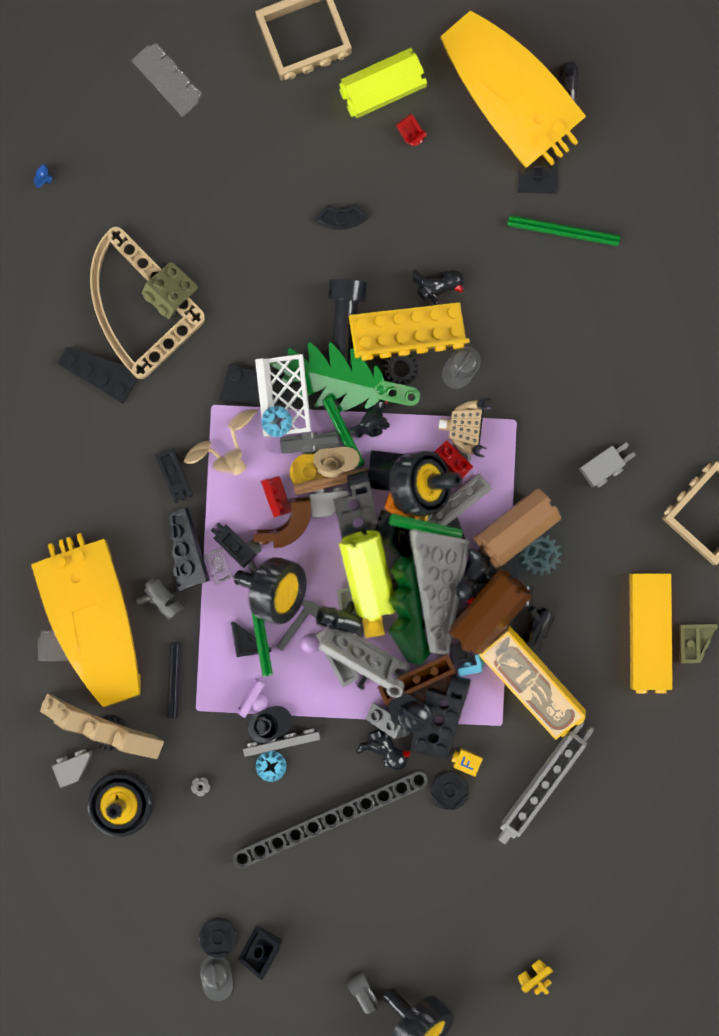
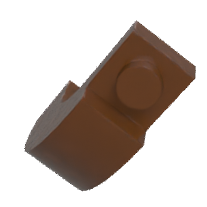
[253,497,311,549]

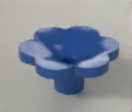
[34,164,52,188]

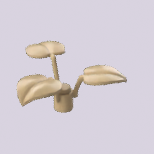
[184,409,258,475]

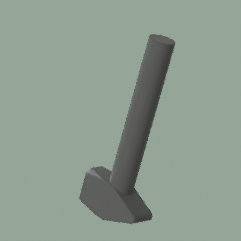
[276,600,321,651]

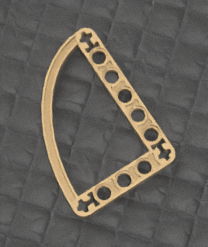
[90,227,205,379]

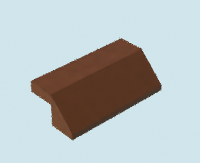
[377,654,457,708]

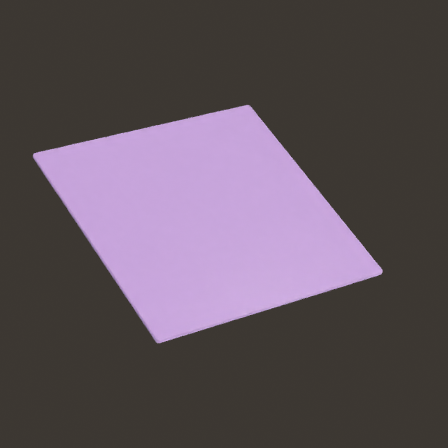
[196,405,517,726]

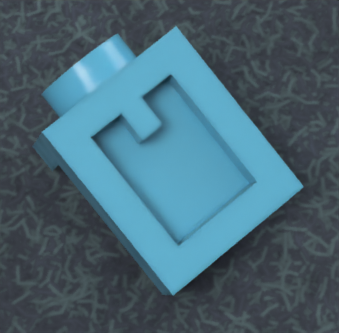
[457,653,485,676]

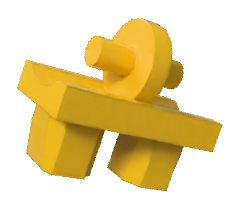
[518,960,553,995]

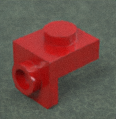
[395,114,427,146]

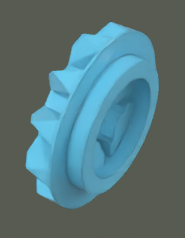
[261,406,292,437]
[256,751,287,782]

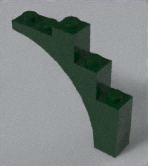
[387,552,431,665]

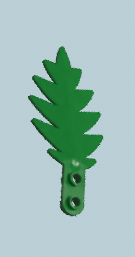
[270,342,420,412]

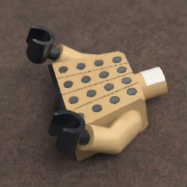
[438,398,491,458]

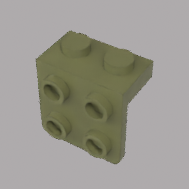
[141,262,198,319]

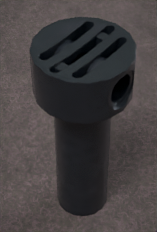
[328,279,367,368]

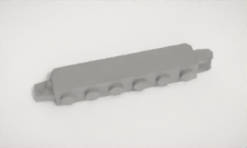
[498,721,594,844]

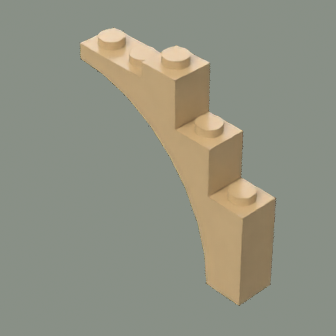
[40,694,164,759]

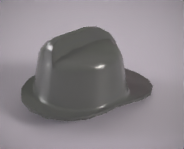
[442,346,481,389]
[200,956,233,1001]

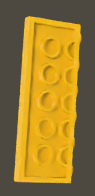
[349,302,470,361]

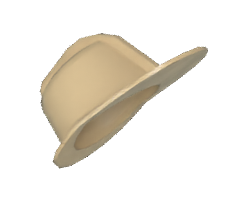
[313,447,359,478]

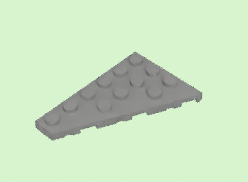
[411,530,470,655]

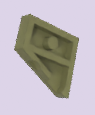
[679,624,718,663]

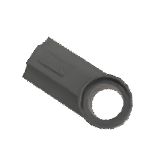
[346,972,380,1014]

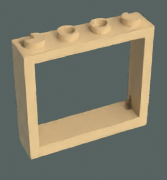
[255,0,352,81]
[662,461,719,565]

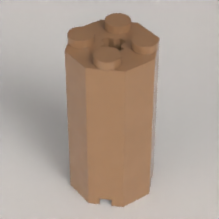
[473,488,561,569]

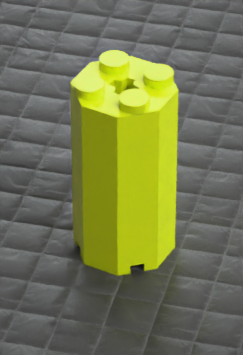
[339,48,427,118]
[339,530,396,621]

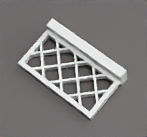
[255,354,311,437]

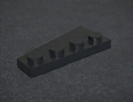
[57,347,143,403]
[219,364,301,404]
[169,508,210,592]

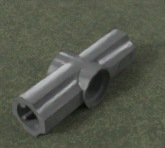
[280,432,339,454]

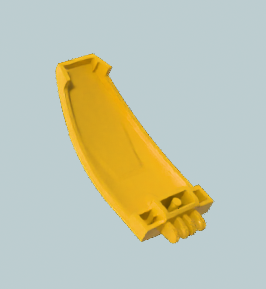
[440,11,586,168]
[31,533,141,707]

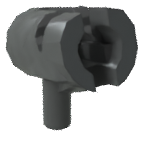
[136,578,184,620]

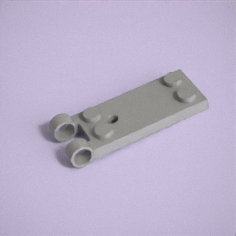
[318,625,410,697]

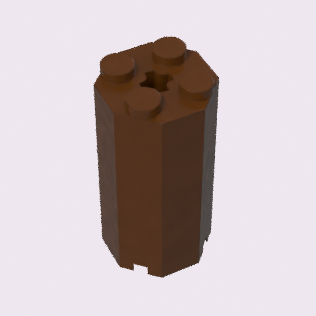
[448,568,532,655]

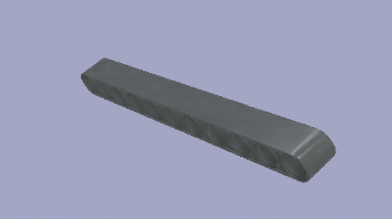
[233,769,428,868]

